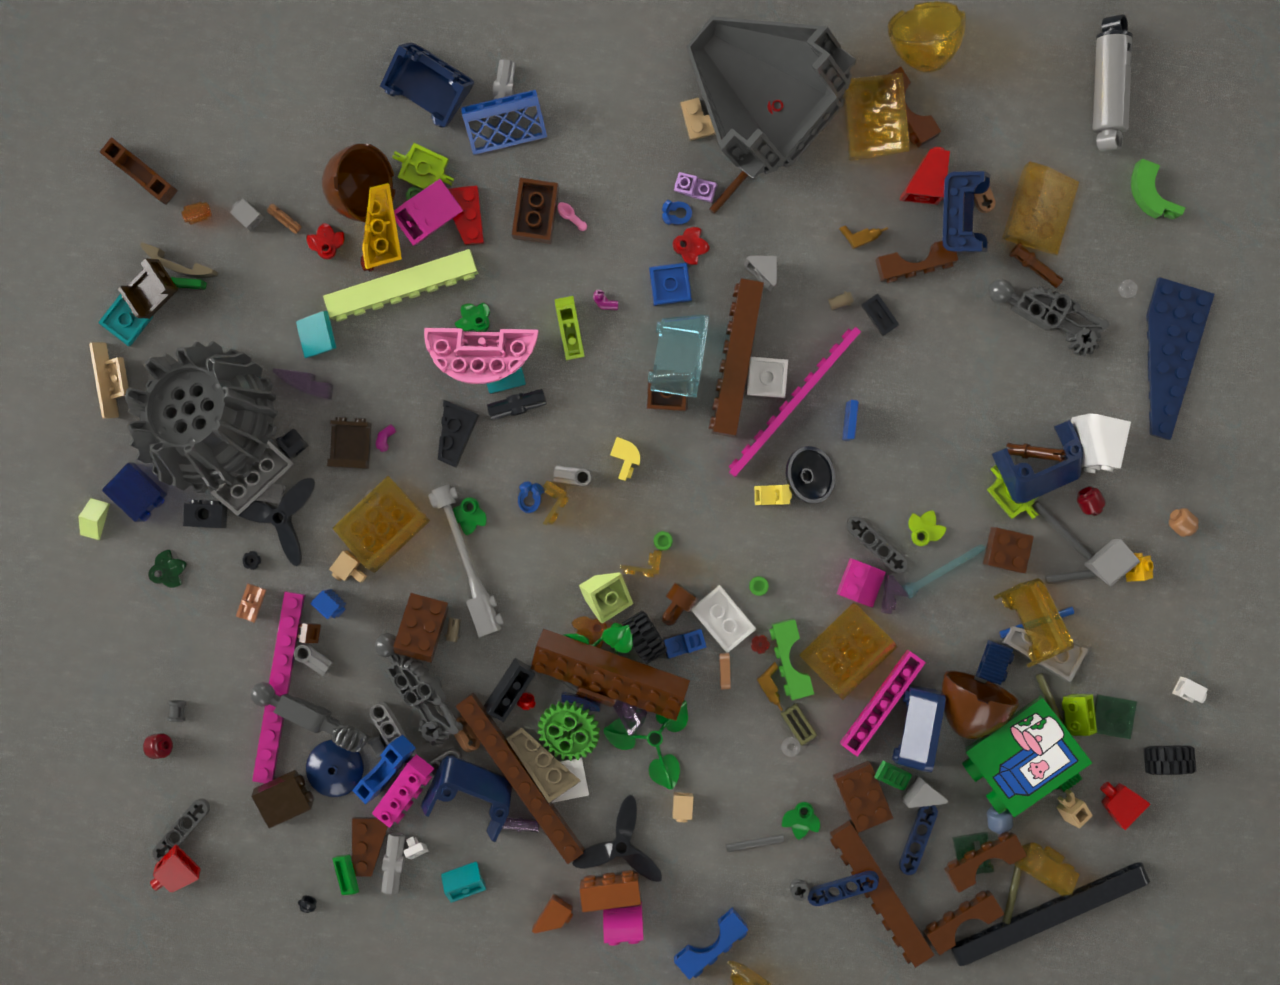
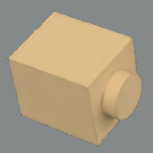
[672,792,693,823]

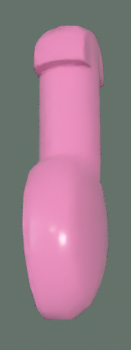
[557,202,587,231]

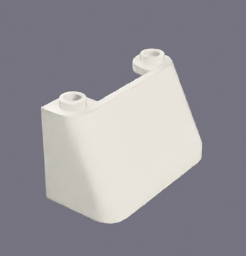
[1071,414,1131,474]

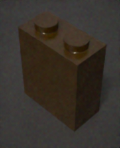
[251,770,314,829]

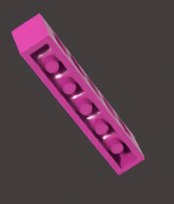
[840,650,926,757]

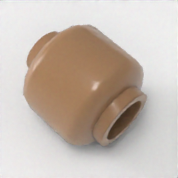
[1169,508,1199,537]

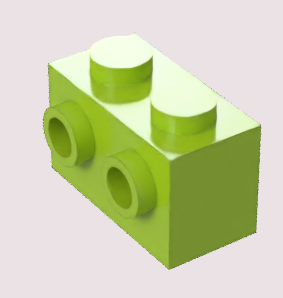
[1062,694,1097,736]

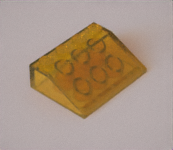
[843,73,909,161]
[1002,161,1079,255]
[332,476,431,573]
[799,603,898,700]

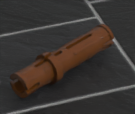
[1006,443,1065,462]

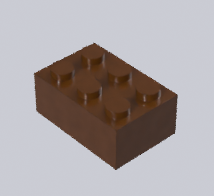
[512,178,559,244]
[393,593,449,663]
[833,761,893,833]

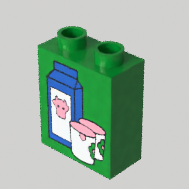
[962,695,1092,817]

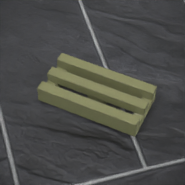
[780,703,818,746]

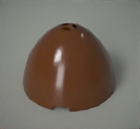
[322,144,395,222]
[941,671,1019,739]

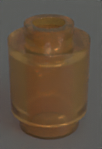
[181,201,212,225]

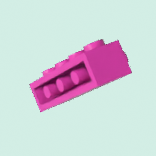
[372,754,434,828]

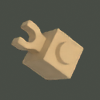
[329,550,367,583]
[1056,789,1093,829]

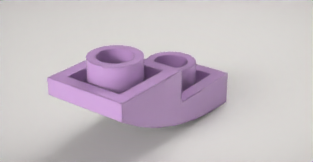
[674,172,717,203]

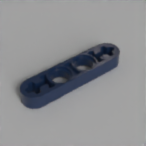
[899,805,938,875]
[807,871,879,906]

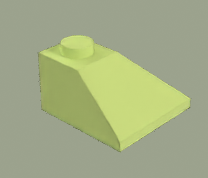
[579,572,633,624]

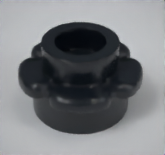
[242,551,261,570]
[298,895,317,913]

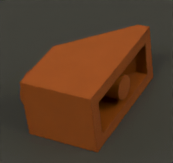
[532,894,573,934]

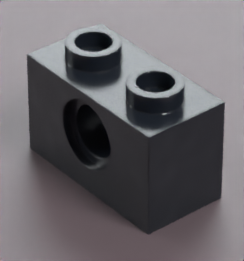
[183,500,227,528]

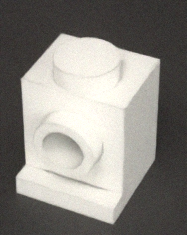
[1172,676,1208,703]

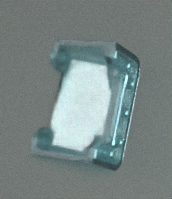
[647,314,709,398]

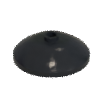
[786,446,835,504]

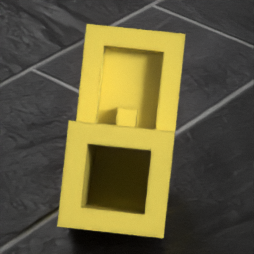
[610,437,640,481]
[754,485,792,505]

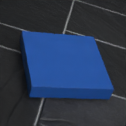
[649,263,692,306]
[842,400,859,441]

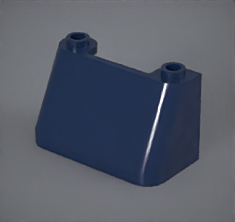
[380,42,474,127]
[942,171,990,252]

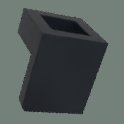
[276,429,309,458]

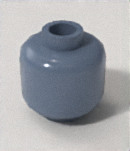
[987,806,1013,834]

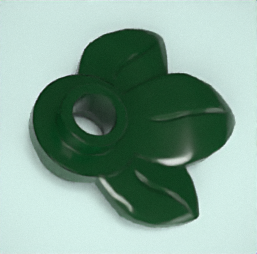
[148,550,187,588]

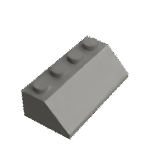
[208,438,294,516]

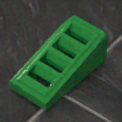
[874,760,912,791]

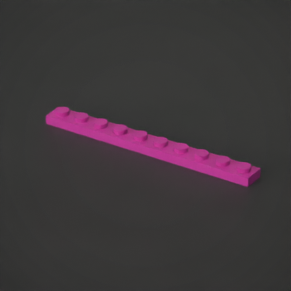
[728,327,861,477]
[252,591,305,783]

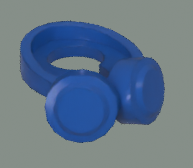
[662,200,692,225]
[518,482,544,513]

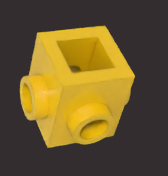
[1126,553,1154,582]

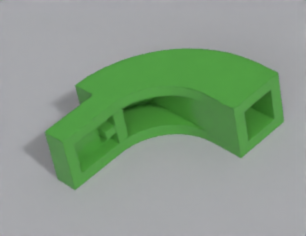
[1131,159,1185,219]

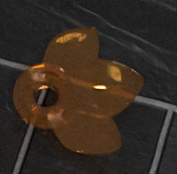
[571,616,607,648]

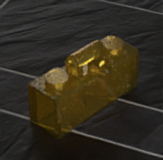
[1014,842,1080,896]

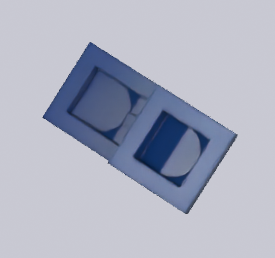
[663,629,706,658]

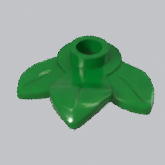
[455,302,490,332]
[453,497,487,536]
[782,802,820,840]

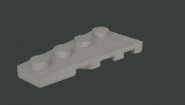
[1003,626,1088,682]

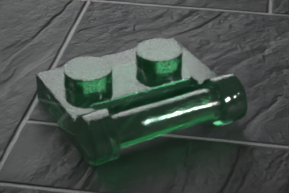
[952,832,994,874]

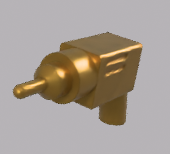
[839,225,888,249]
[757,662,783,711]

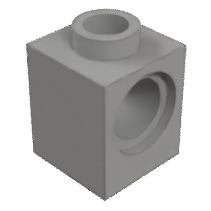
[230,199,264,231]

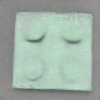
[1094,694,1137,739]

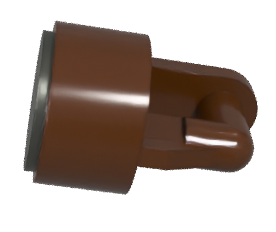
[662,582,698,626]

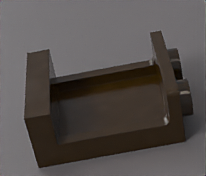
[118,258,178,319]
[327,417,372,469]

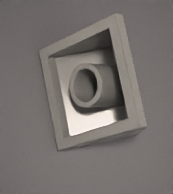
[744,256,777,292]
[1084,539,1140,587]
[902,776,948,808]

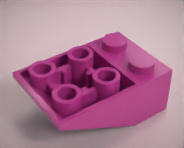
[394,179,463,246]
[603,901,644,946]

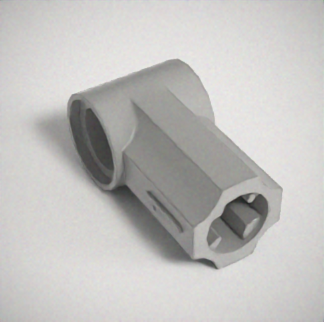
[553,465,593,486]
[294,643,333,676]

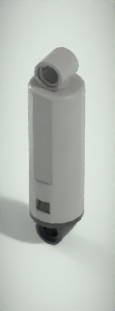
[1093,14,1133,151]

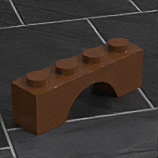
[878,66,941,148]
[100,137,178,205]
[875,241,958,284]
[944,832,1027,893]
[923,890,1004,955]

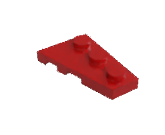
[448,185,484,246]

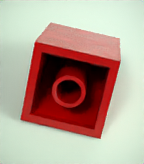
[900,147,950,205]

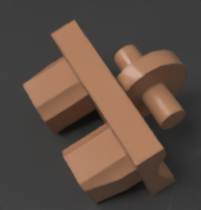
[236,583,267,623]

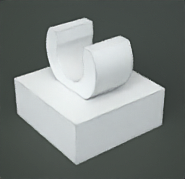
[403,836,428,860]

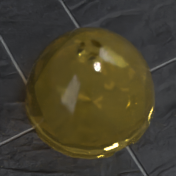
[887,1,966,73]

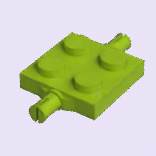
[392,143,454,190]
[986,465,1039,519]

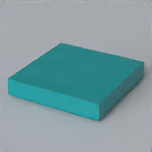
[98,294,153,347]
[296,311,336,358]

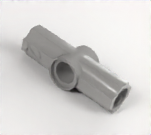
[491,59,516,121]
[381,833,406,894]

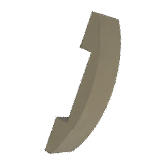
[140,242,218,278]

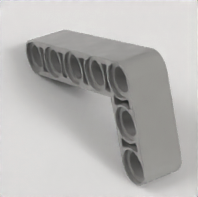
[370,702,462,787]

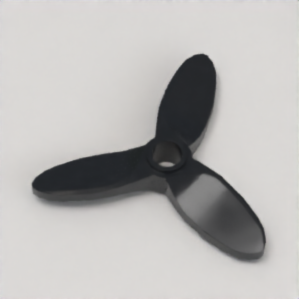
[238,478,315,566]
[572,795,662,882]

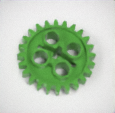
[537,700,600,761]

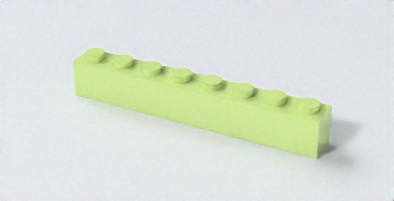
[323,249,478,322]

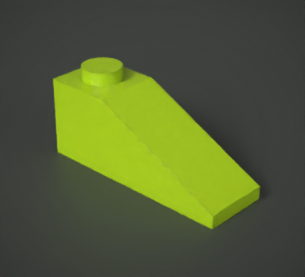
[555,296,585,360]

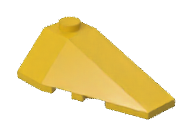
[362,183,402,269]

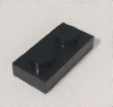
[861,294,899,336]

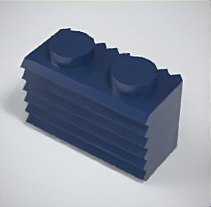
[975,640,1014,685]

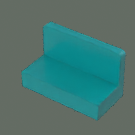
[487,366,526,394]
[441,861,487,903]

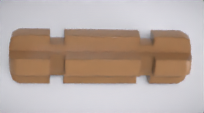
[267,204,301,234]

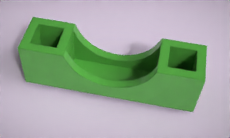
[769,618,814,700]

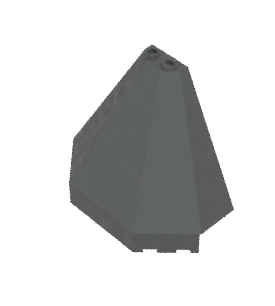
[686,16,856,179]

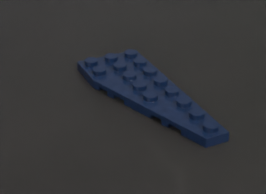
[1146,277,1215,440]

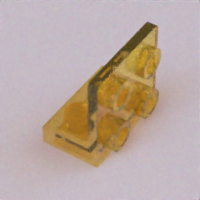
[543,480,569,526]
[620,549,662,577]

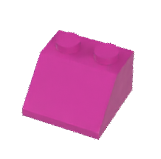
[836,558,886,608]

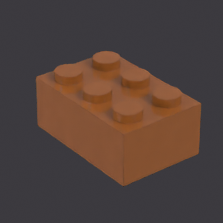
[580,870,641,912]

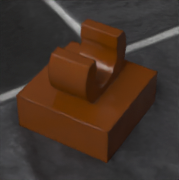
[297,623,321,643]

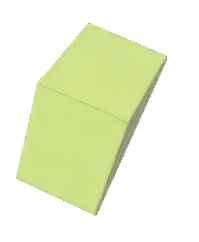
[78,498,110,540]

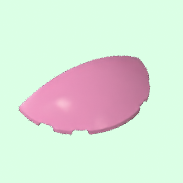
[424,328,539,384]

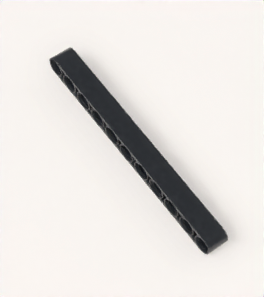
[951,862,1150,966]

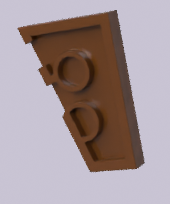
[352,817,388,877]

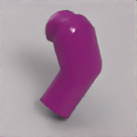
[593,289,618,310]
[375,424,397,452]

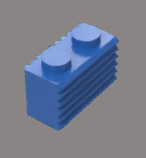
[310,589,346,619]

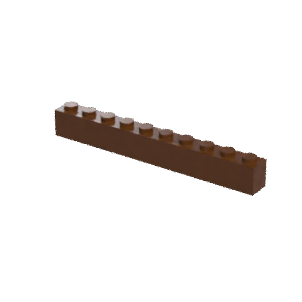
[455,692,584,864]

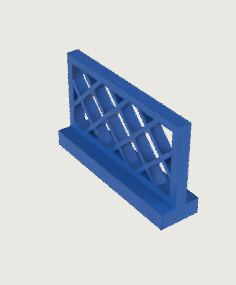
[461,90,547,155]

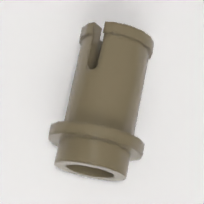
[828,291,854,311]
[444,618,461,642]

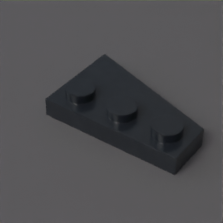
[438,400,479,468]

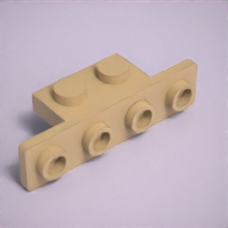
[89,342,129,419]

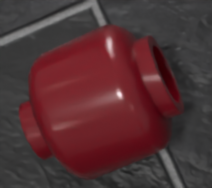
[1076,486,1106,516]
[143,733,173,759]

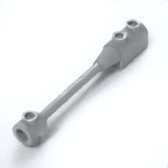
[428,484,504,637]

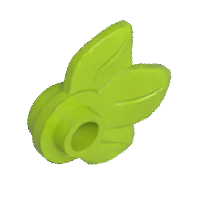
[908,510,946,546]

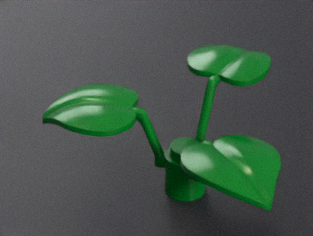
[563,623,633,655]
[603,700,688,790]

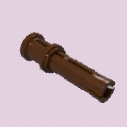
[1009,242,1063,289]

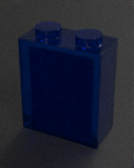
[102,462,167,522]

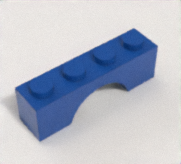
[352,735,416,805]
[674,907,748,980]

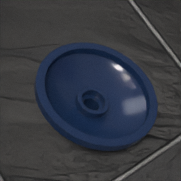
[306,739,364,797]

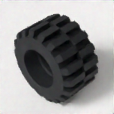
[622,611,667,664]
[1143,745,1196,775]

